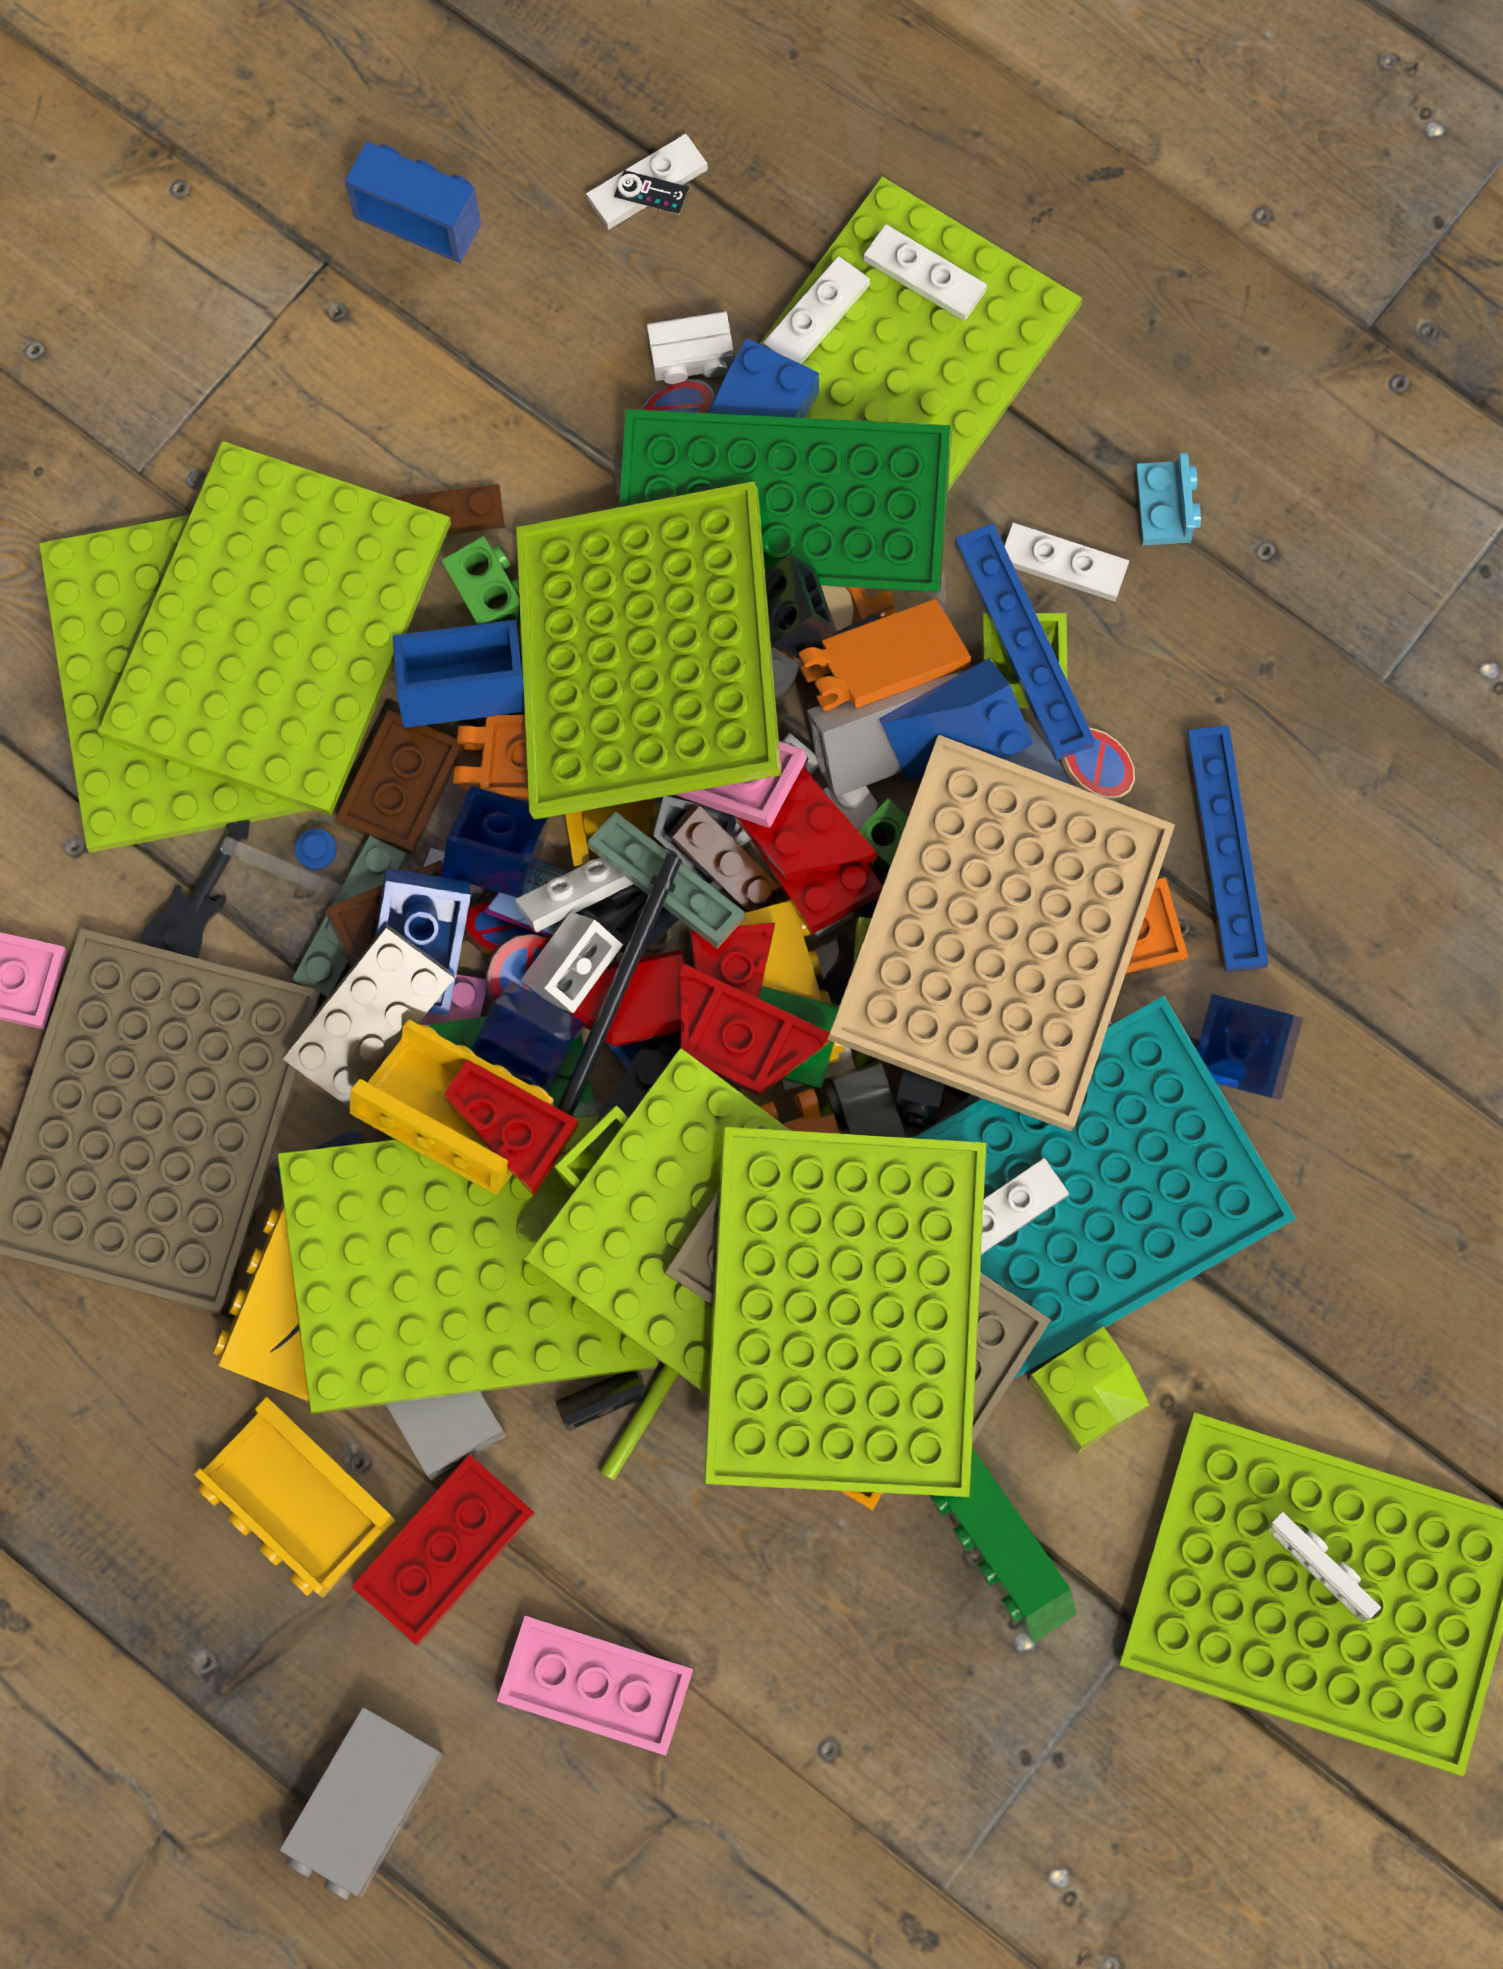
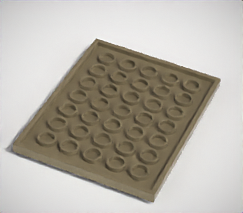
[0,928,322,1316]

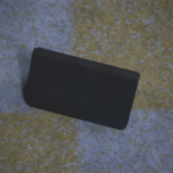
[556,1371,646,1431]

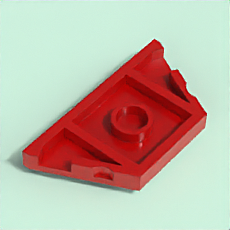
[734,767,877,880]
[680,963,830,1096]

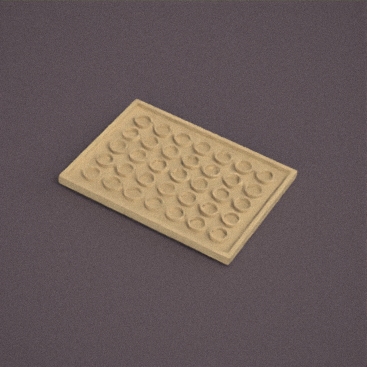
[827,735,1175,1132]

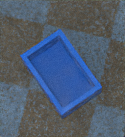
[345,141,481,264]
[393,620,525,728]

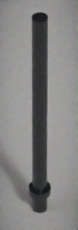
[558,853,682,1117]

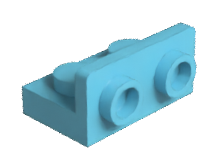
[1135,453,1201,546]

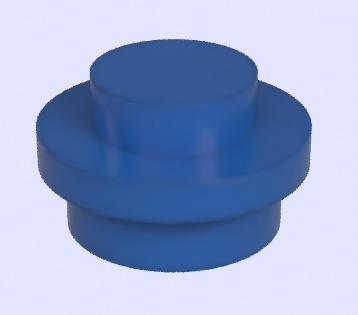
[295,829,337,870]

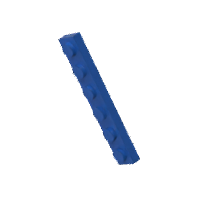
[955,523,1095,762]
[1186,725,1268,973]

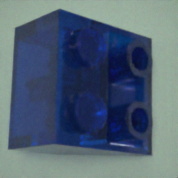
[471,981,585,1093]

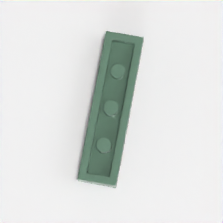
[588,812,745,949]
[292,836,408,1000]

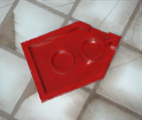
[564,949,685,1047]

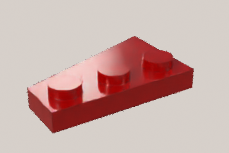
[691,922,776,999]
[444,1059,579,1196]

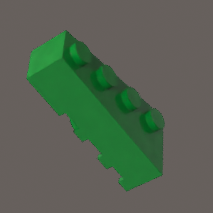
[929,1448,1077,1643]

